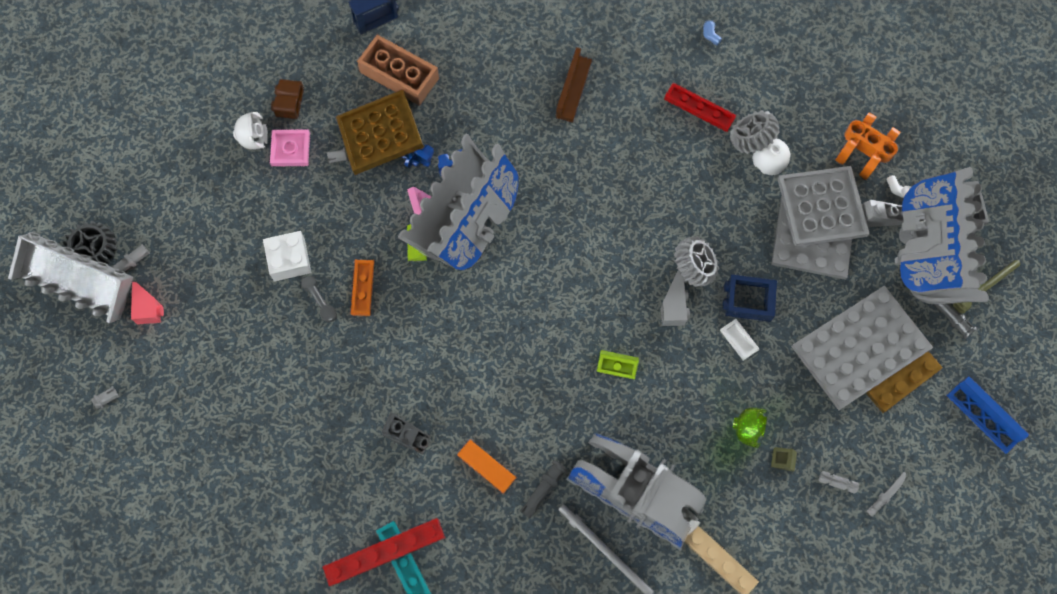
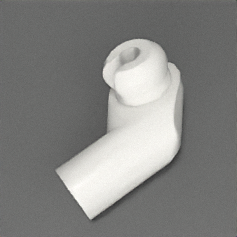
[886,176,911,198]

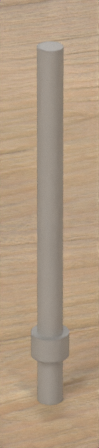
[558,504,654,594]

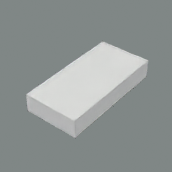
[720,319,759,361]

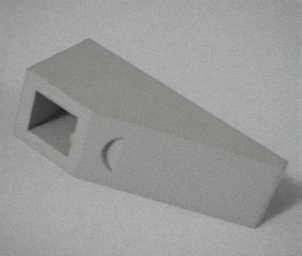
[862,200,904,227]
[660,269,690,326]

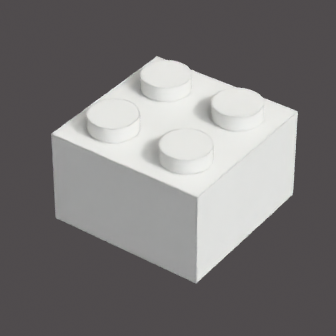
[263,231,311,282]

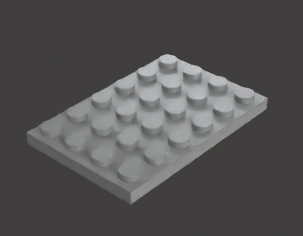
[791,285,933,410]

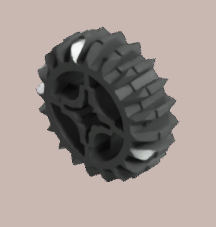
[63,221,117,272]

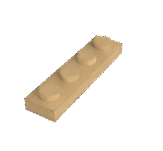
[685,526,759,594]

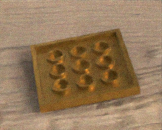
[336,89,424,175]
[866,351,943,413]

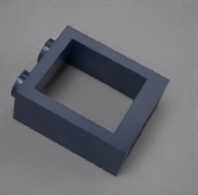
[348,0,399,35]
[722,274,777,322]

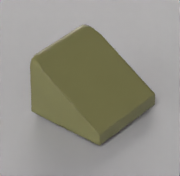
[771,447,797,472]

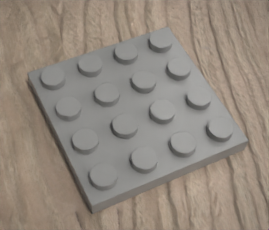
[778,166,870,247]
[771,197,852,280]

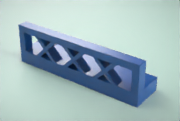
[946,376,1029,454]

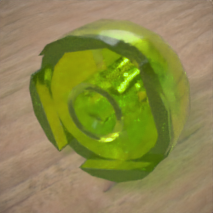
[733,407,767,448]

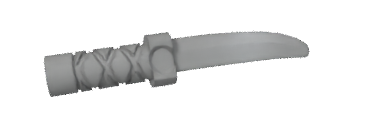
[866,472,906,517]

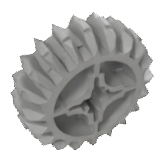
[730,110,780,154]
[674,236,719,287]

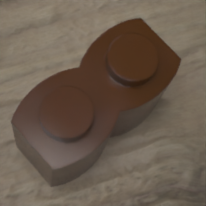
[271,79,304,119]

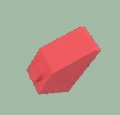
[131,282,164,324]

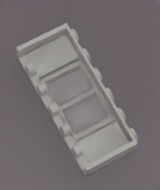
[8,232,133,323]

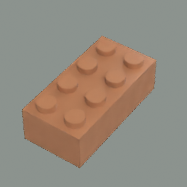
[357,35,439,106]

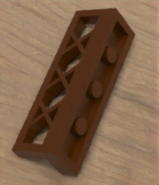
[556,47,592,122]

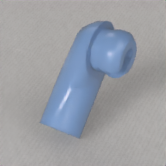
[703,21,722,45]

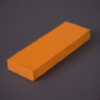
[350,260,375,316]
[457,440,516,494]

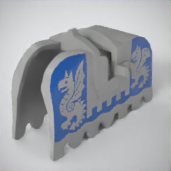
[398,134,519,270]
[895,167,989,304]
[566,433,707,551]

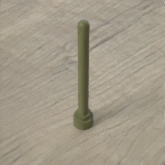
[953,260,1021,313]

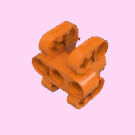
[835,112,900,180]

